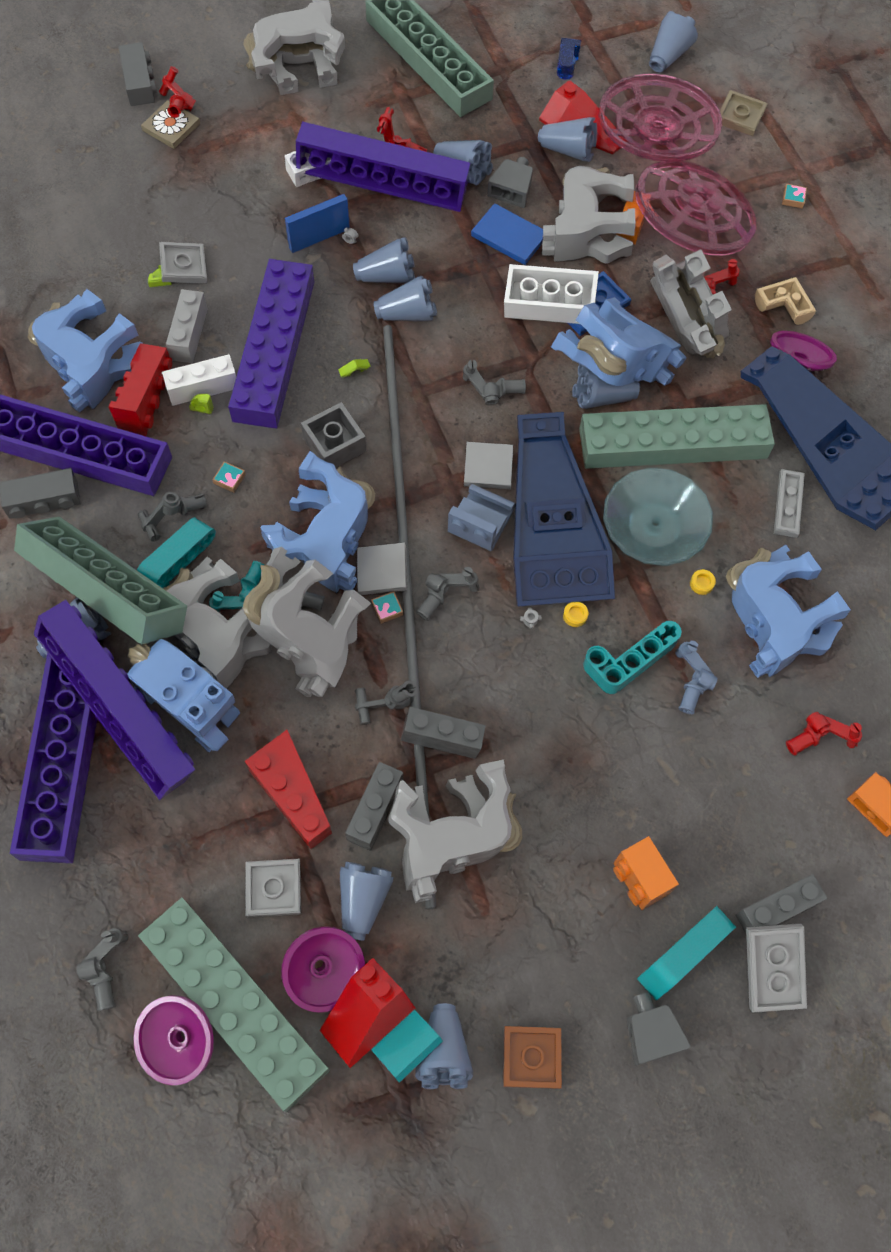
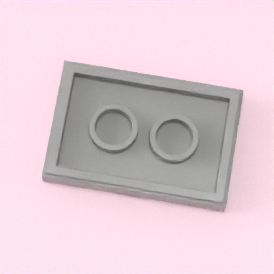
[746,924,807,1013]

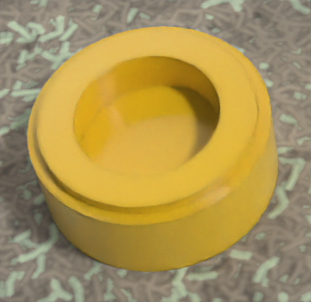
[690,569,716,595]
[563,602,589,627]

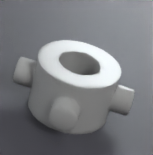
[342,227,359,244]
[520,608,542,629]

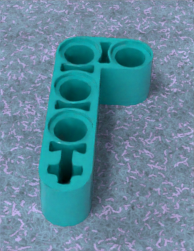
[137,517,216,589]
[583,621,682,694]
[637,906,736,1001]

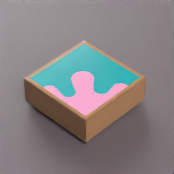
[782,184,807,209]
[212,461,246,493]
[371,591,403,624]

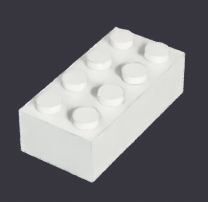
[504,264,599,324]

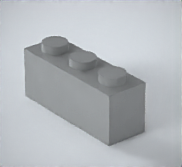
[166,289,208,363]

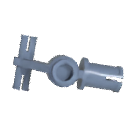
[675,641,717,714]

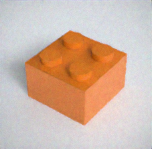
[613,836,679,910]

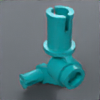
[209,561,264,612]

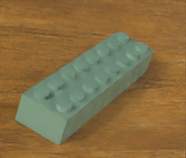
[365,0,494,117]
[579,404,775,469]
[14,517,187,645]
[138,897,331,1112]

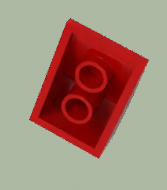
[320,958,416,1068]

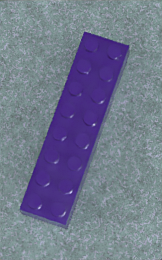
[296,121,470,212]
[228,259,315,429]
[0,395,172,496]
[34,600,195,800]
[9,653,97,863]

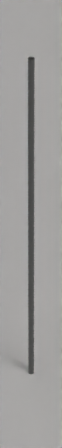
[383,325,436,909]

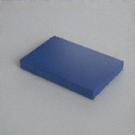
[285,194,350,253]
[471,203,543,265]
[568,271,631,336]

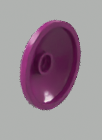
[770,331,837,371]
[281,927,365,1013]
[134,995,214,1085]

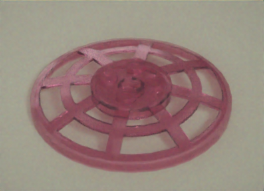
[599,74,722,162]
[635,160,756,255]

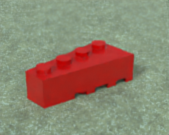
[108,343,172,436]
[245,730,332,849]

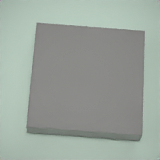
[159,242,207,283]
[464,442,513,489]
[357,543,407,595]
[245,859,301,918]

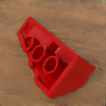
[539,80,627,155]

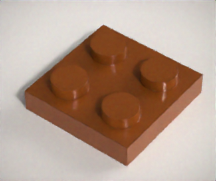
[503,1026,562,1089]

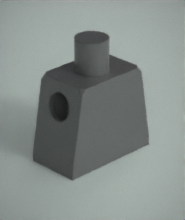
[487,157,533,208]
[627,992,691,1066]

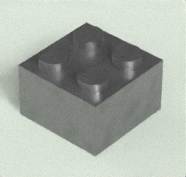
[301,402,367,467]

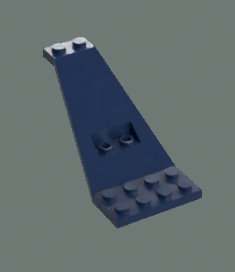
[740,346,891,531]
[513,412,615,606]

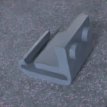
[448,484,515,551]

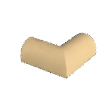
[755,277,816,325]

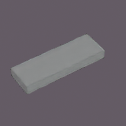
[773,469,805,538]

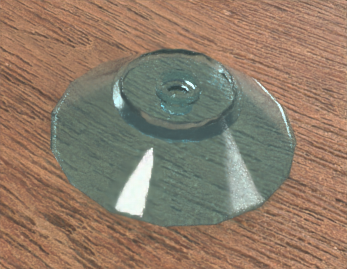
[603,468,713,566]

